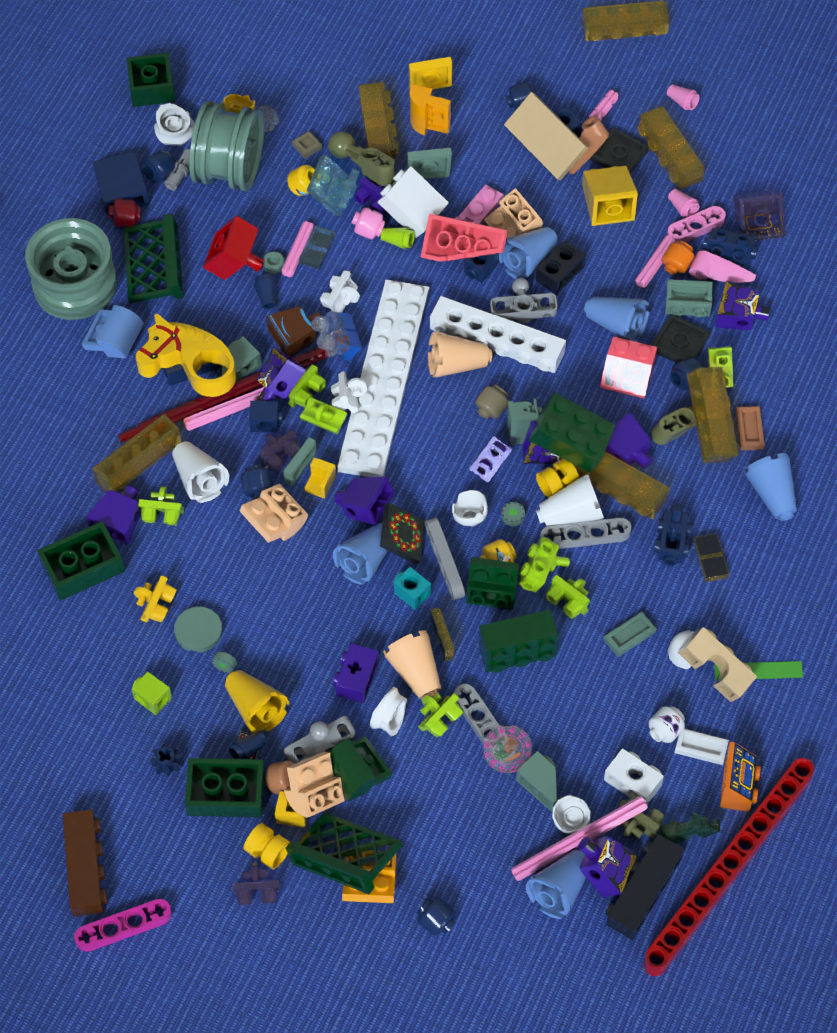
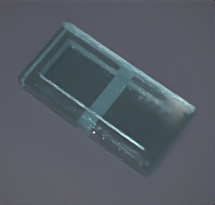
[299,225,336,270]

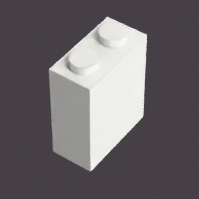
[378,166,449,238]

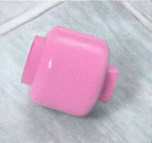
[352,207,386,240]

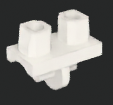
[320,271,360,316]
[331,371,367,413]

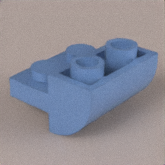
[81,305,144,358]

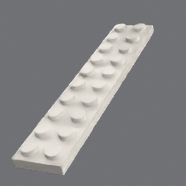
[337,280,429,477]

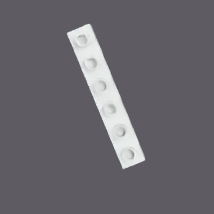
[430,296,566,373]

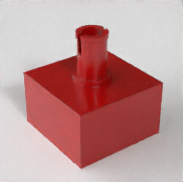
[202,216,264,280]

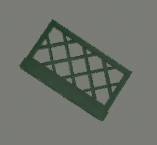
[124,213,184,303]
[285,812,403,895]

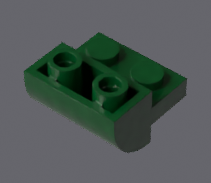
[466,557,519,610]
[329,736,393,801]

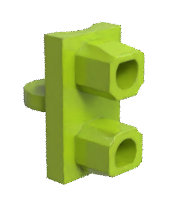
[708,346,733,389]
[288,364,326,408]
[300,397,347,435]
[138,486,184,526]
[546,575,590,619]
[418,693,464,737]

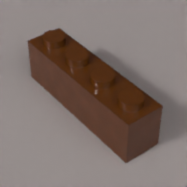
[62,809,107,917]

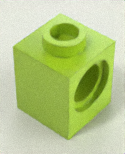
[132,671,172,715]

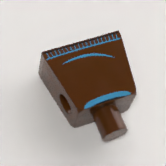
[266,306,323,357]

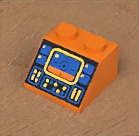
[720,742,761,812]

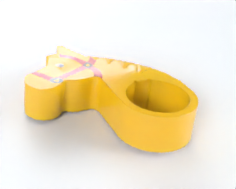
[136,314,236,397]

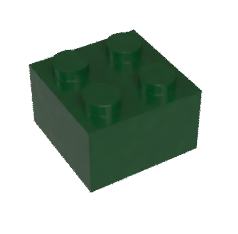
[126,53,175,107]

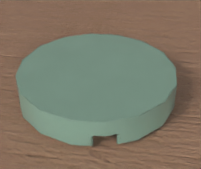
[174,607,222,653]

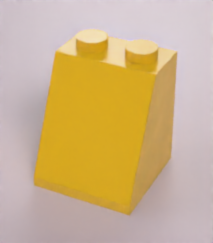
[582,166,638,226]

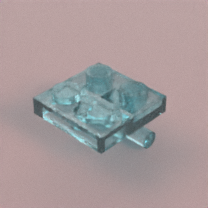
[307,155,359,217]

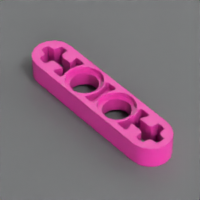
[74,899,172,952]

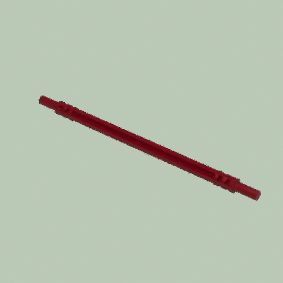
[118,339,348,443]

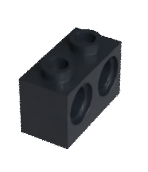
[535,241,585,295]

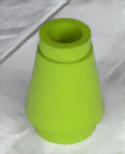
[381,228,415,249]

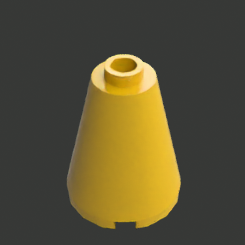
[225,670,289,733]

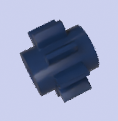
[150,744,182,777]

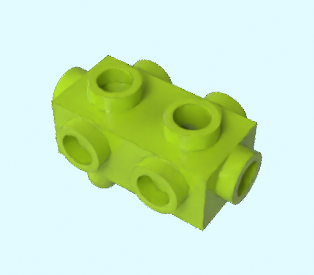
[519,537,570,593]

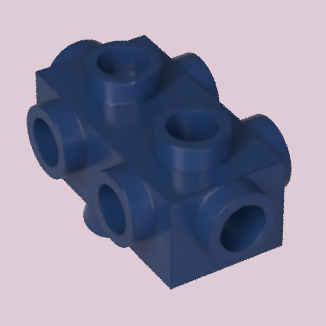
[703,228,758,266]
[654,505,692,566]

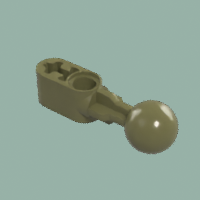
[328,131,395,186]
[651,390,731,445]

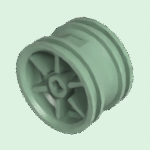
[189,100,264,192]
[25,218,117,320]

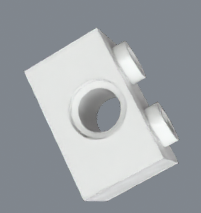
[604,748,664,804]

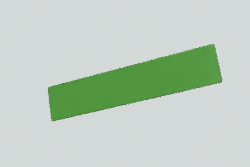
[714,661,803,680]

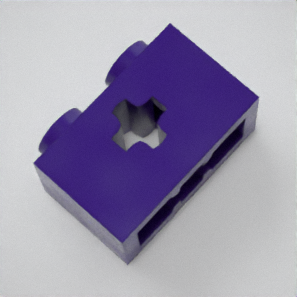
[333,643,379,703]

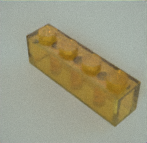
[581,1,669,41]
[359,82,399,163]
[638,106,705,190]
[687,367,739,463]
[92,414,182,493]
[575,452,670,520]

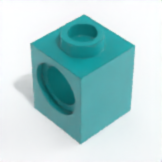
[394,567,431,610]

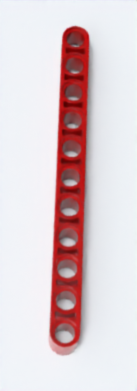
[644,758,814,976]

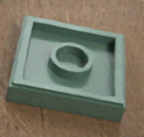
[406,148,452,179]

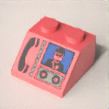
[600,336,657,399]

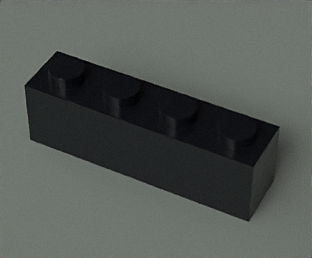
[605,834,685,940]

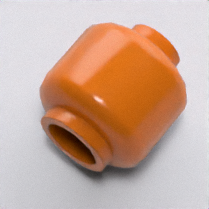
[662,241,695,275]

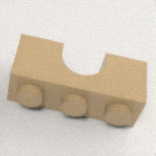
[677,627,757,702]

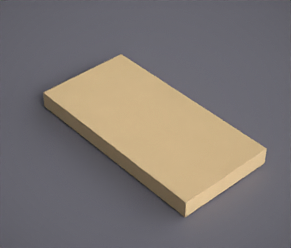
[504,92,588,181]

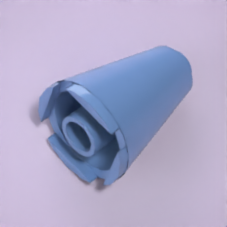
[498,227,558,279]
[584,296,649,342]
[744,453,797,521]
[333,523,388,585]
[526,850,586,919]

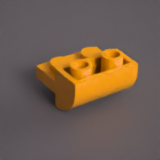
[410,84,451,135]
[342,851,397,903]

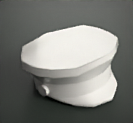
[154,103,195,146]
[370,687,407,736]

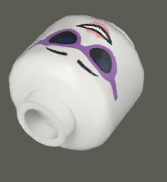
[649,707,685,743]

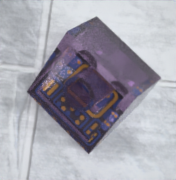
[733,190,785,241]

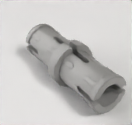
[164,149,190,191]

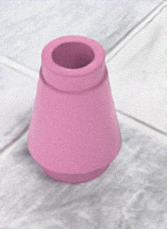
[667,84,700,110]
[668,189,699,217]

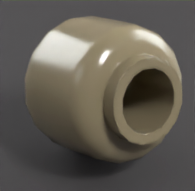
[475,385,509,420]

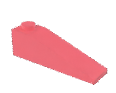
[421,214,508,262]

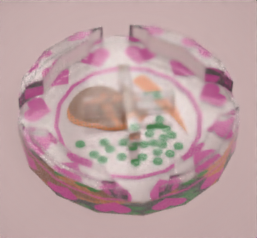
[483,725,532,773]

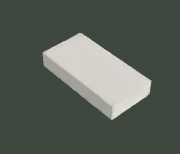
[675,729,729,765]

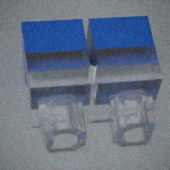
[311,311,362,361]

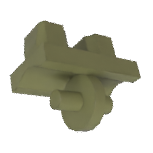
[618,794,664,841]

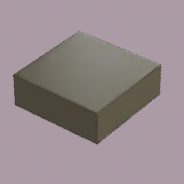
[292,131,322,159]

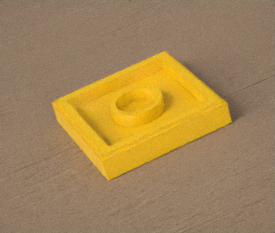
[409,57,452,90]

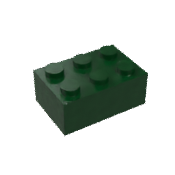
[528,392,615,473]
[37,521,125,601]
[479,610,558,673]
[185,758,265,818]

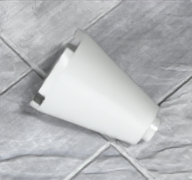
[172,441,229,503]
[536,474,604,526]

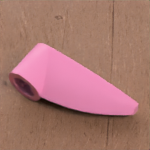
[689,251,756,283]

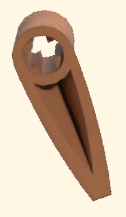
[569,116,609,174]

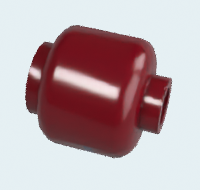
[108,198,140,227]

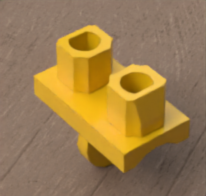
[134,575,176,623]

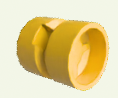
[536,459,579,498]
[243,823,290,870]

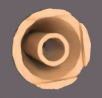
[428,332,492,377]
[383,630,441,699]

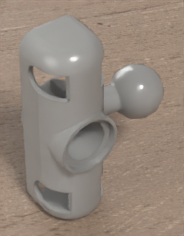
[490,278,557,324]
[284,716,356,764]

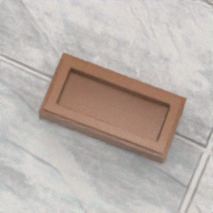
[736,406,765,450]

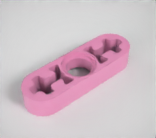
[667,206,726,243]

